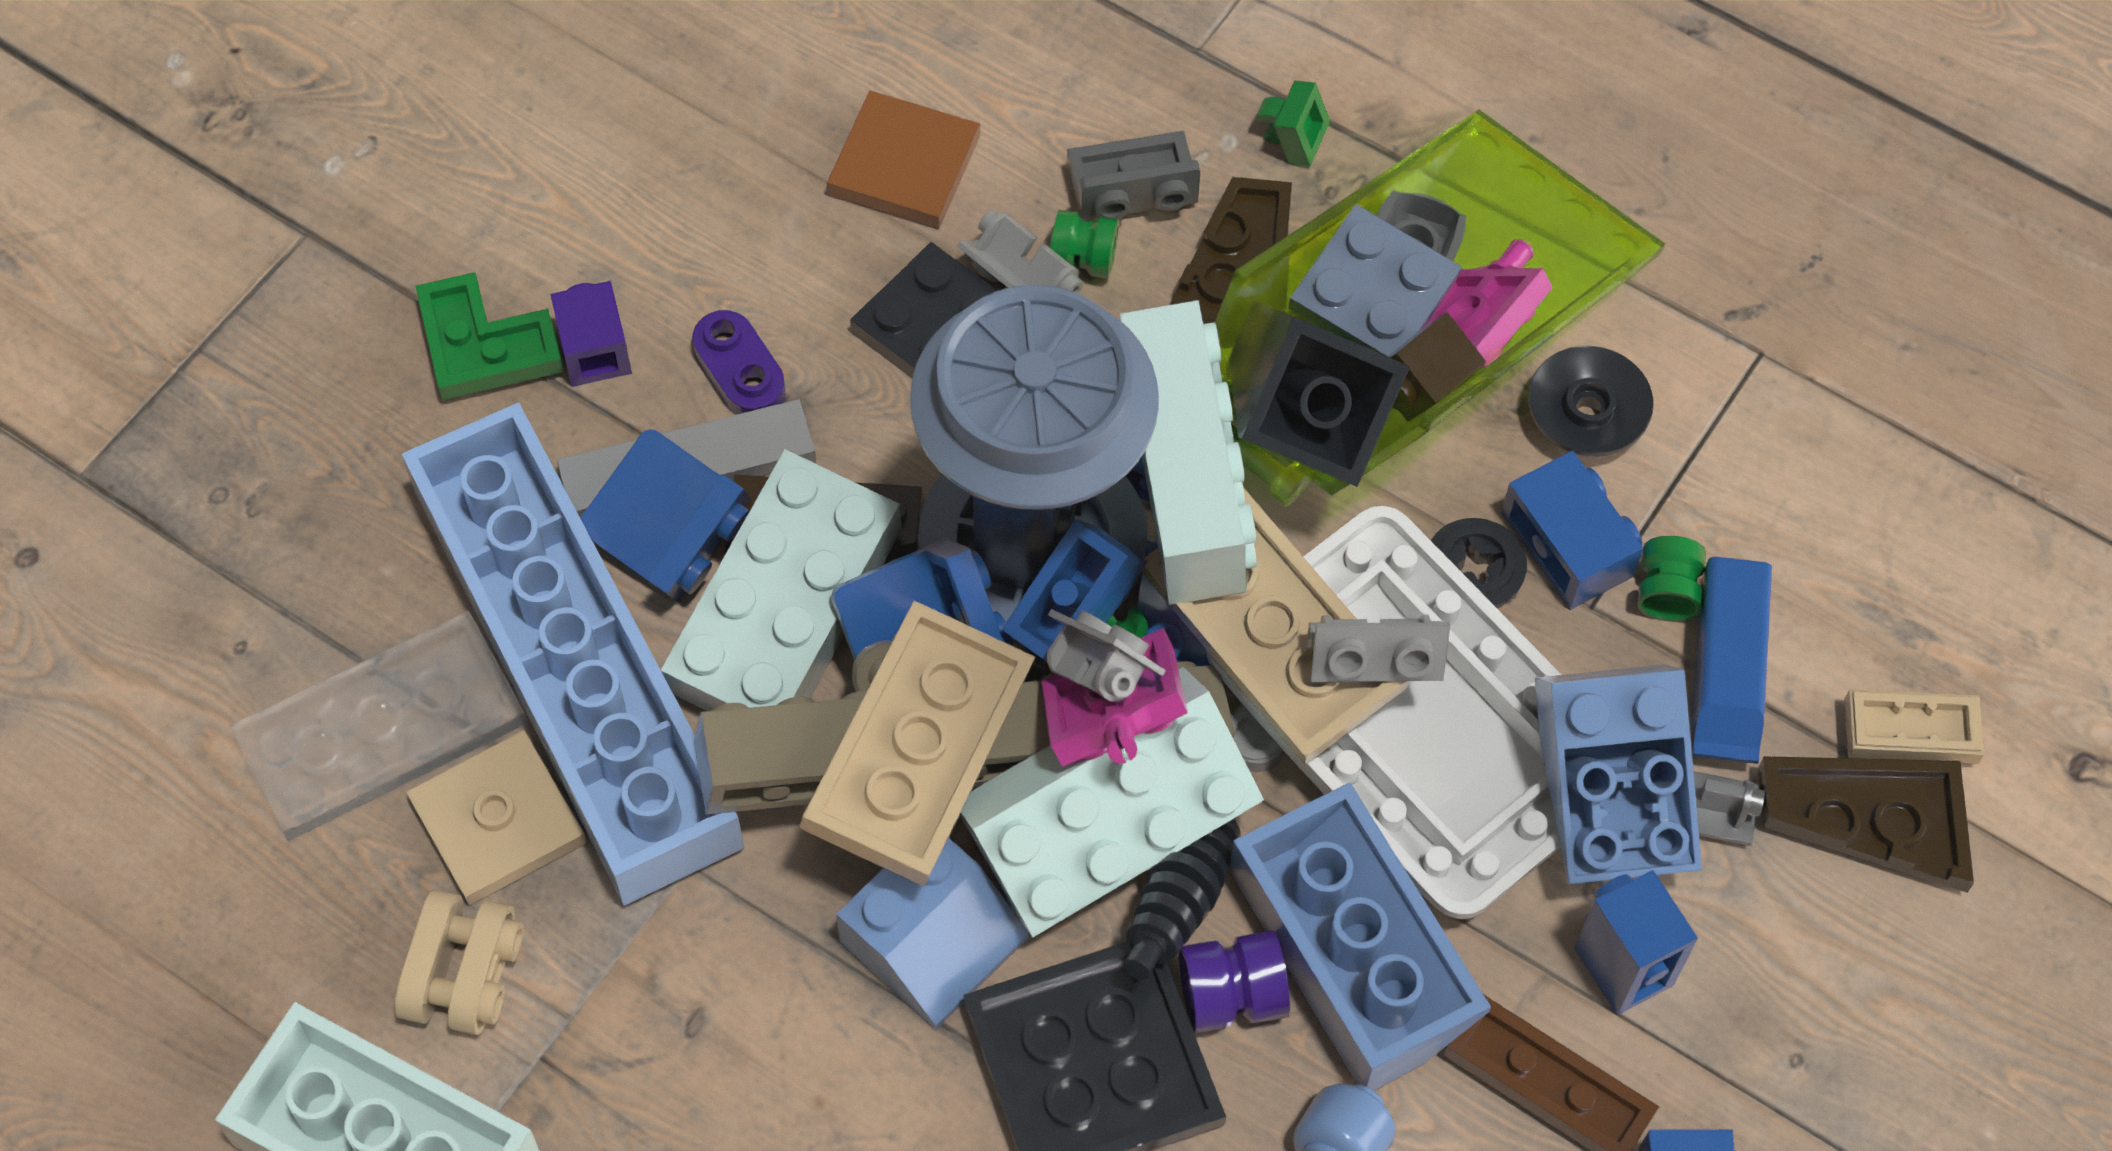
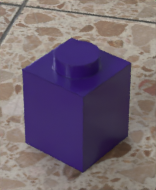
[550,281,632,387]

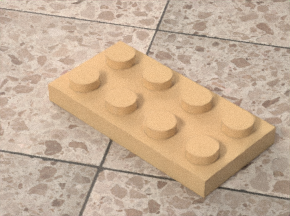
[1141,487,1409,766]
[799,601,1035,887]

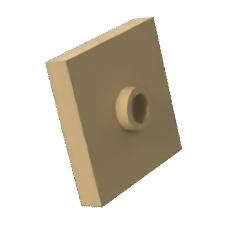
[406,730,587,906]

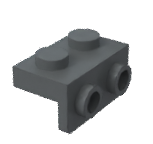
[1067,130,1201,221]

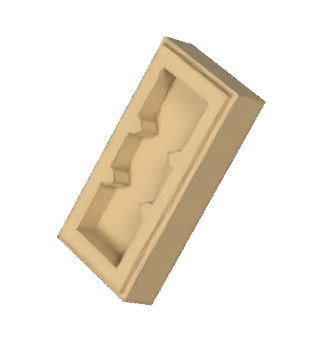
[1844,689,1984,764]

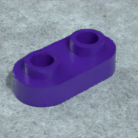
[692,310,786,415]

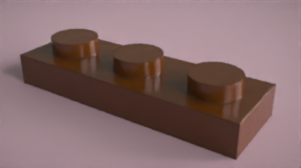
[1444,994,1660,1151]

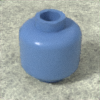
[1293,1084,1396,1151]

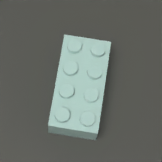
[1120,300,1257,605]
[661,449,902,711]
[960,667,1264,937]
[215,1002,540,1151]

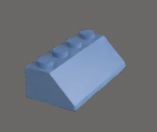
[1229,782,1491,1090]

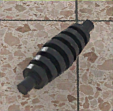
[1124,817,1241,980]

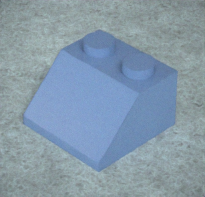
[836,838,1029,1030]

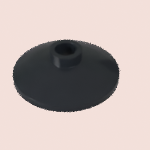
[1528,346,1654,457]

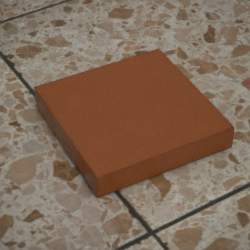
[827,90,980,229]

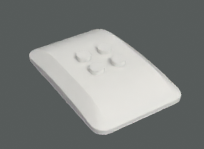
[1206,506,1561,919]

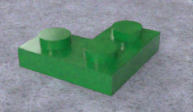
[415,272,564,400]

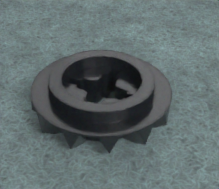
[1431,518,1527,609]

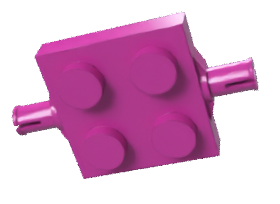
[1426,239,1553,368]
[1042,628,1188,767]

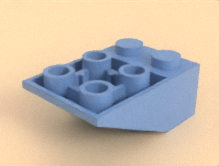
[1535,664,1702,884]

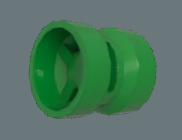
[1050,209,1119,279]
[1637,535,1706,622]

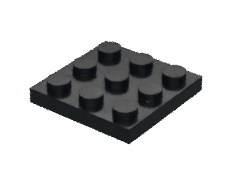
[964,942,1226,1151]

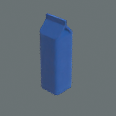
[1691,557,1772,764]

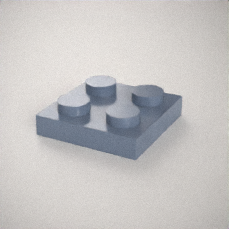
[1288,204,1462,357]

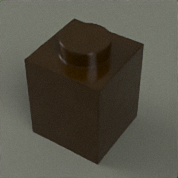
[1388,312,1487,422]

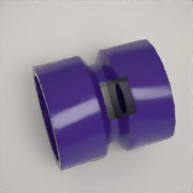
[1178,930,1290,1033]

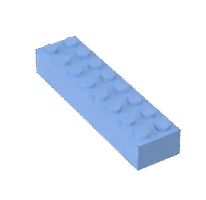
[402,402,744,906]

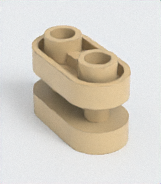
[395,890,524,1035]

